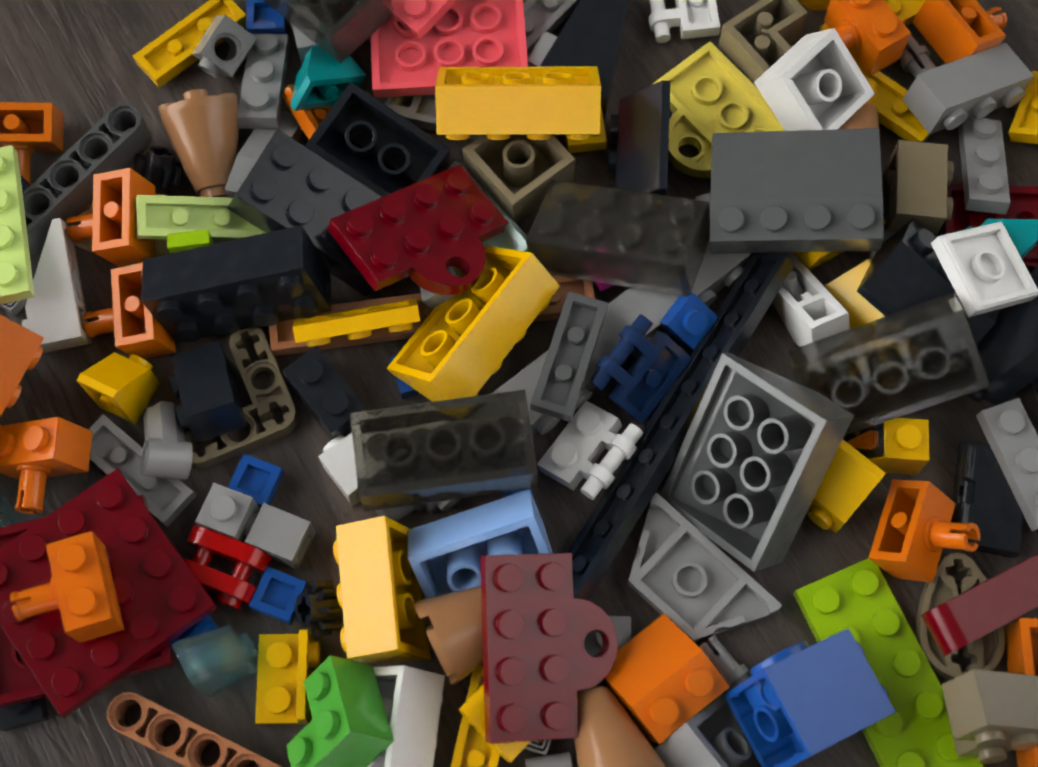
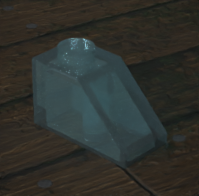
[171,625,258,697]

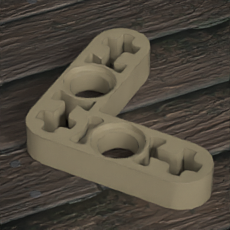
[184,327,299,469]

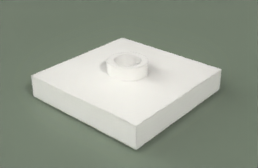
[931,221,1038,317]

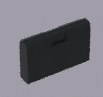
[951,441,1024,558]

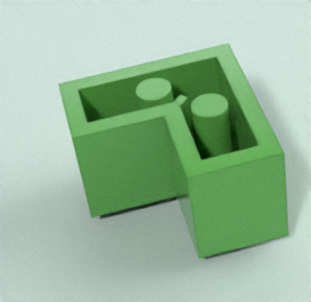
[286,655,394,767]

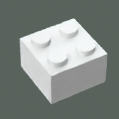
[754,28,875,131]

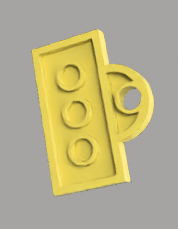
[652,41,785,178]

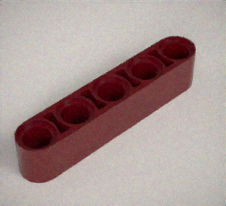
[921,553,1038,656]

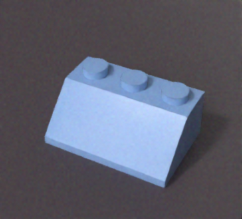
[408,489,553,598]

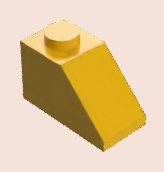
[76,352,160,425]

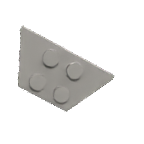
[627,493,782,643]

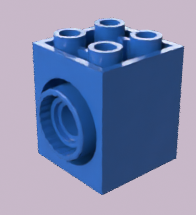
[724,628,896,767]

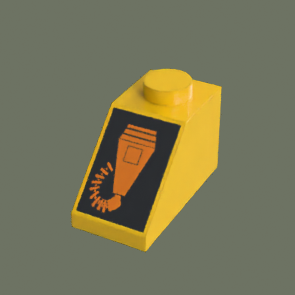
[843,417,929,475]

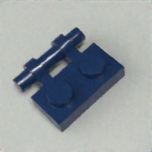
[589,314,692,424]

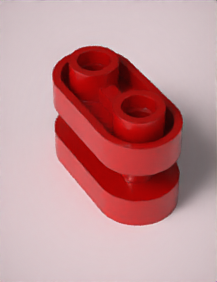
[182,525,272,610]

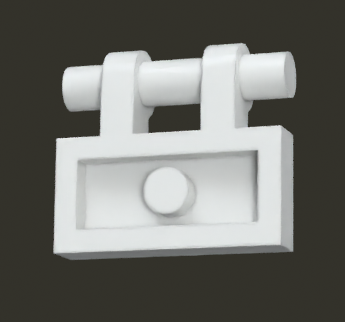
[646,0,721,43]
[537,401,643,500]

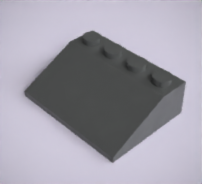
[710,128,883,254]
[660,352,854,572]

